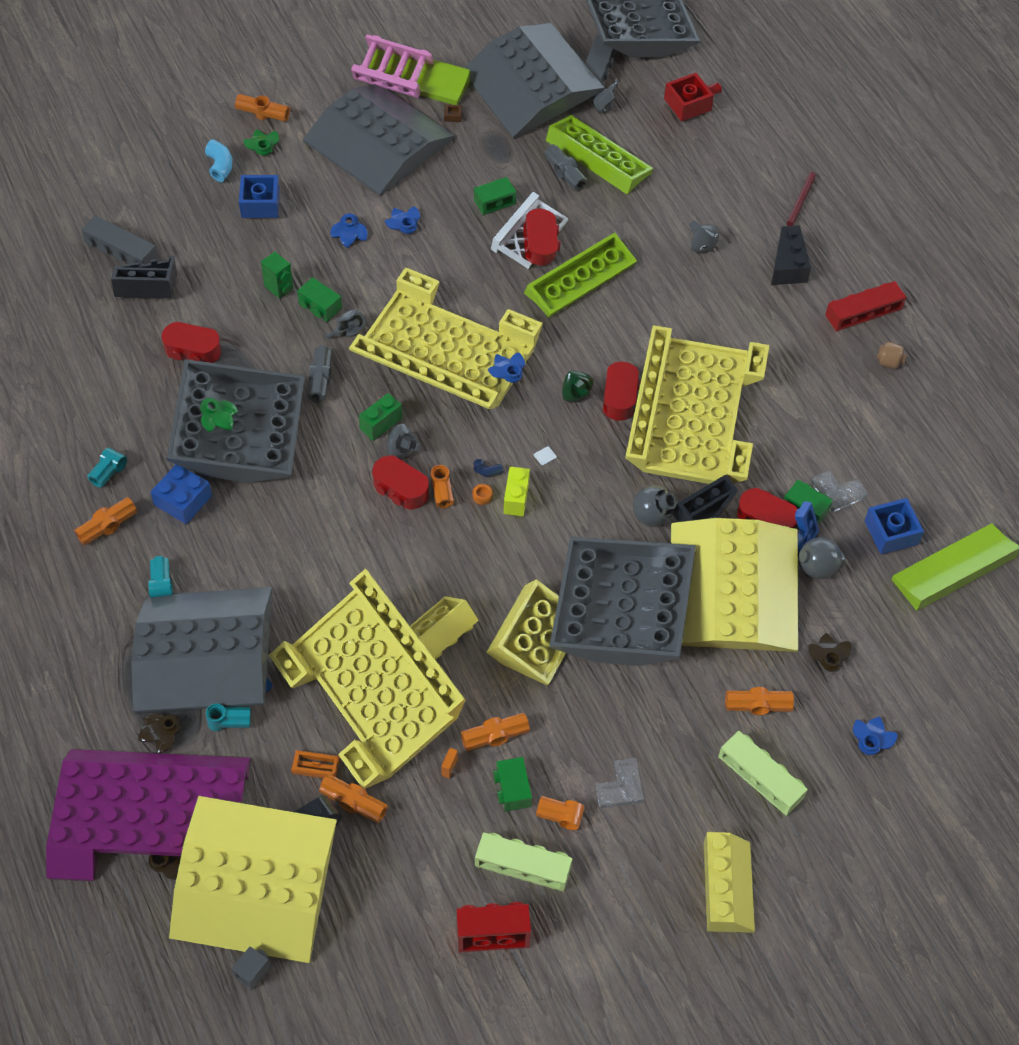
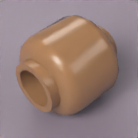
[877,342,907,369]

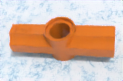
[235,94,290,122]
[74,497,138,546]
[725,687,794,715]
[461,713,530,751]
[319,774,388,824]

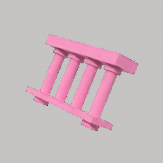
[351,34,434,98]

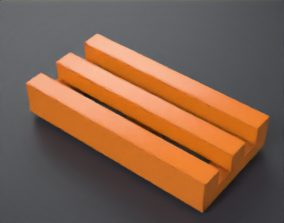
[291,750,340,778]

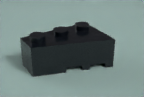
[771,225,811,285]
[111,256,177,298]
[673,474,738,522]

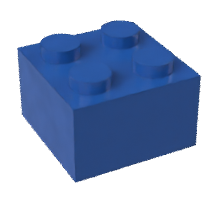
[239,175,280,218]
[150,464,212,525]
[864,498,924,554]

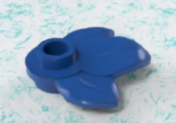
[385,206,420,234]
[331,213,368,248]
[488,352,525,383]
[853,717,898,755]

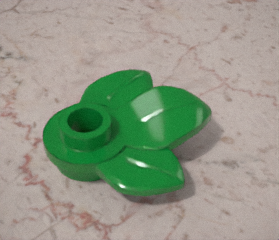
[243,130,279,156]
[200,398,238,432]

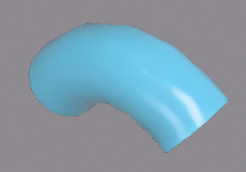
[205,139,232,182]

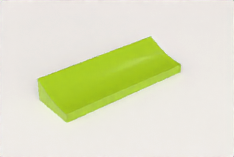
[368,49,470,105]
[546,115,653,195]
[524,232,637,318]
[891,523,1019,611]

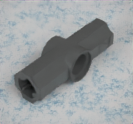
[544,144,587,191]
[308,345,332,403]

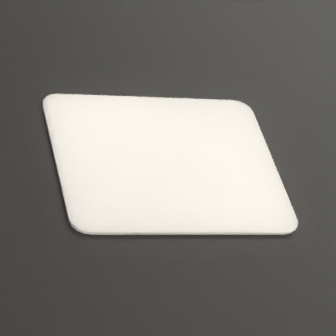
[534,447,557,465]

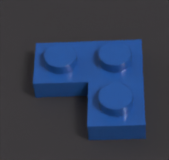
[795,501,819,560]

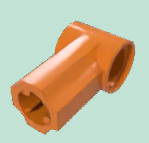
[431,465,454,509]
[536,796,584,830]

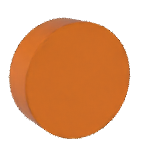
[472,484,493,505]

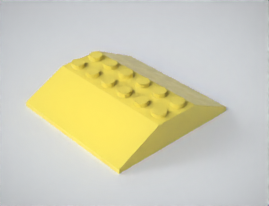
[671,518,798,652]
[169,796,337,963]

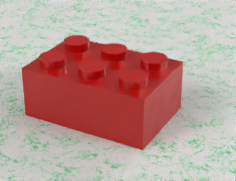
[456,902,531,953]

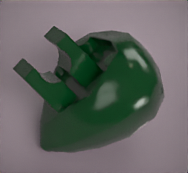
[562,371,594,402]

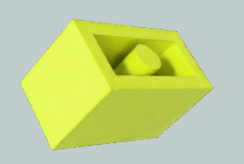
[503,467,530,517]

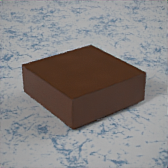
[444,104,463,122]

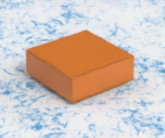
[441,748,458,779]

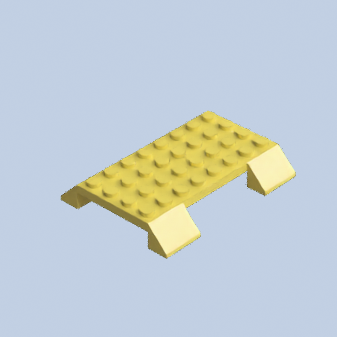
[349,267,543,409]
[625,325,769,484]
[269,569,466,789]

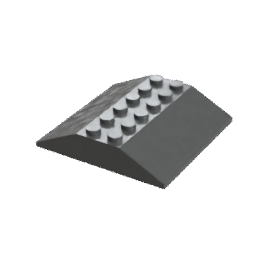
[586,0,700,57]
[465,23,605,139]
[303,84,455,196]
[166,359,305,483]
[550,537,696,666]
[131,587,273,713]

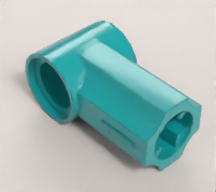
[87,447,127,488]
[148,556,173,598]
[206,703,251,731]

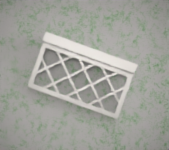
[491,192,568,269]

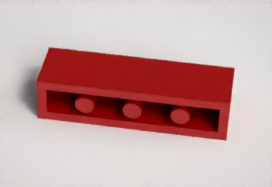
[825,281,906,332]

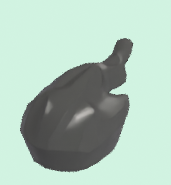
[593,79,618,113]
[325,310,366,339]

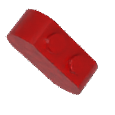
[523,208,561,266]
[161,322,222,363]
[603,361,641,421]
[372,455,429,510]
[737,488,797,529]

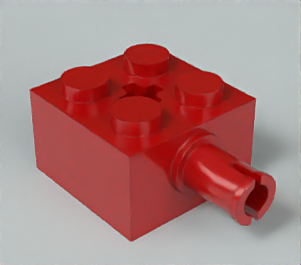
[664,73,722,122]

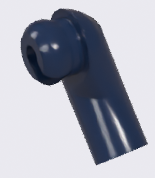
[473,459,503,477]

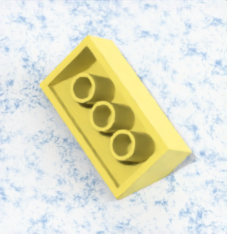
[410,596,479,659]
[704,832,755,933]

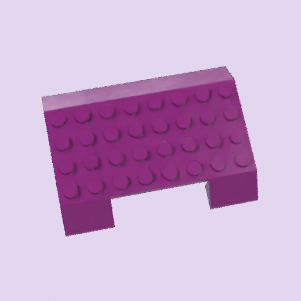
[46,749,251,881]

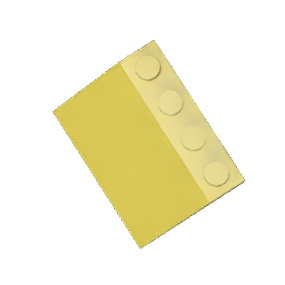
[486,579,566,685]

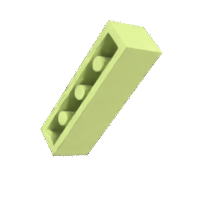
[718,731,808,816]
[475,832,572,892]

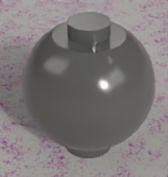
[633,486,676,527]
[799,537,845,579]

